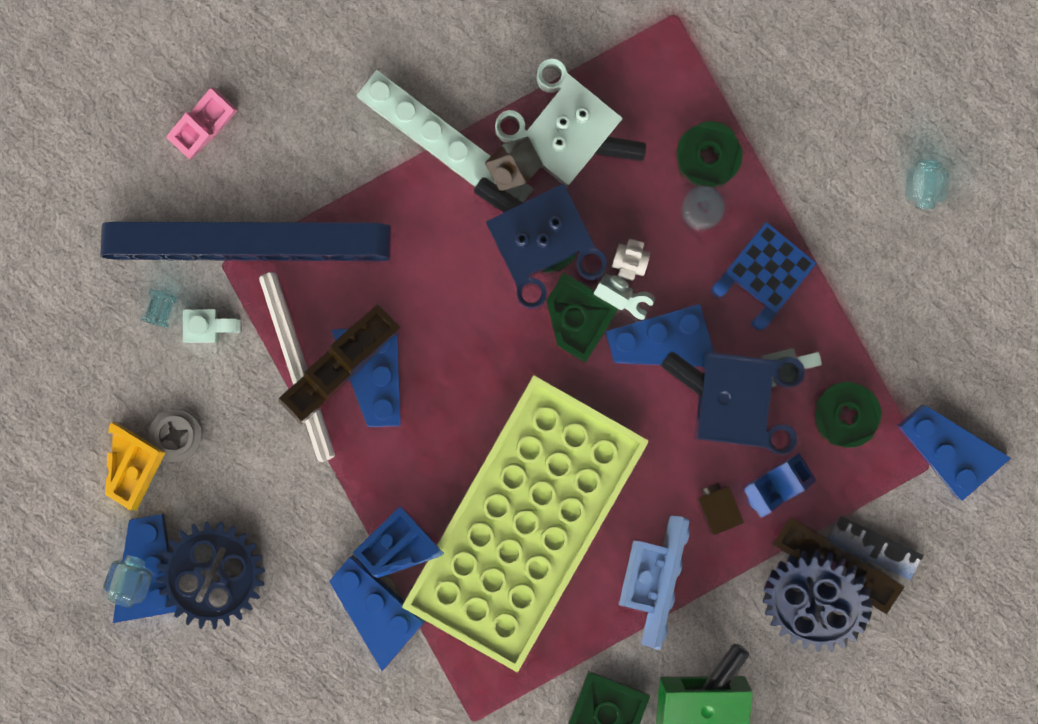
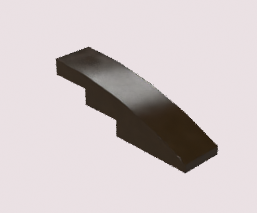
[278,304,401,425]
[773,516,905,615]

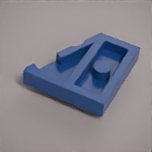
[352,506,444,578]

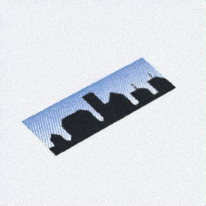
[829,515,924,580]

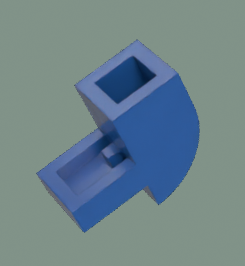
[744,453,817,518]

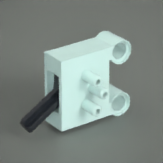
[495,58,647,188]

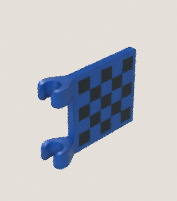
[710,222,817,331]

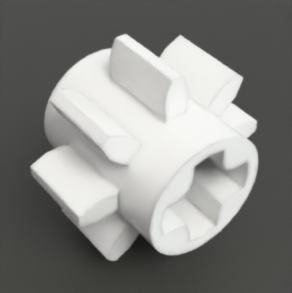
[612,238,651,281]

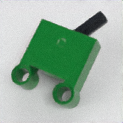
[656,644,753,724]

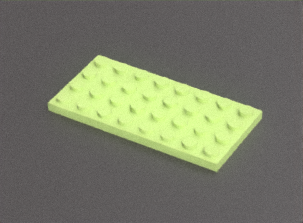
[402,375,649,673]

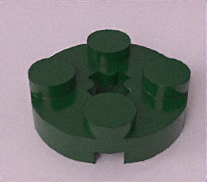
[676,121,743,189]
[813,382,882,448]

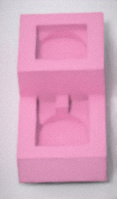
[166,88,238,159]

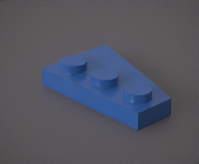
[605,304,714,367]
[113,514,178,623]
[329,555,426,671]

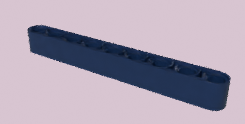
[100,222,391,262]

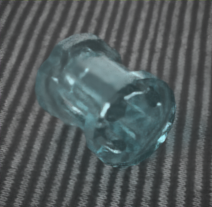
[140,289,178,329]

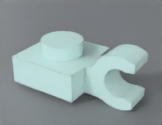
[593,273,656,320]
[183,309,241,343]
[760,348,822,388]

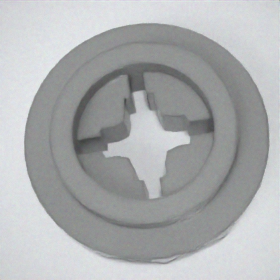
[148,409,202,462]

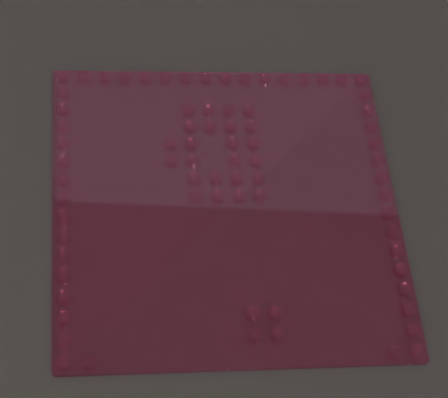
[222,15,929,721]

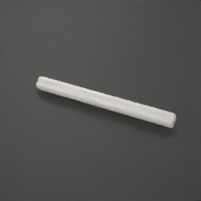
[259,272,335,462]

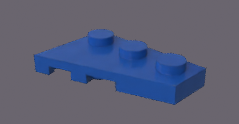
[331,329,401,428]
[897,404,1011,501]

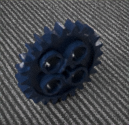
[156,521,265,629]
[763,550,873,652]

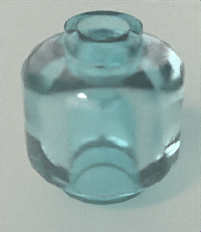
[905,160,949,209]
[680,186,725,231]
[103,555,152,608]

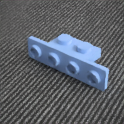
[619,515,690,650]

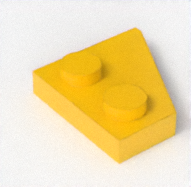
[105,422,166,511]

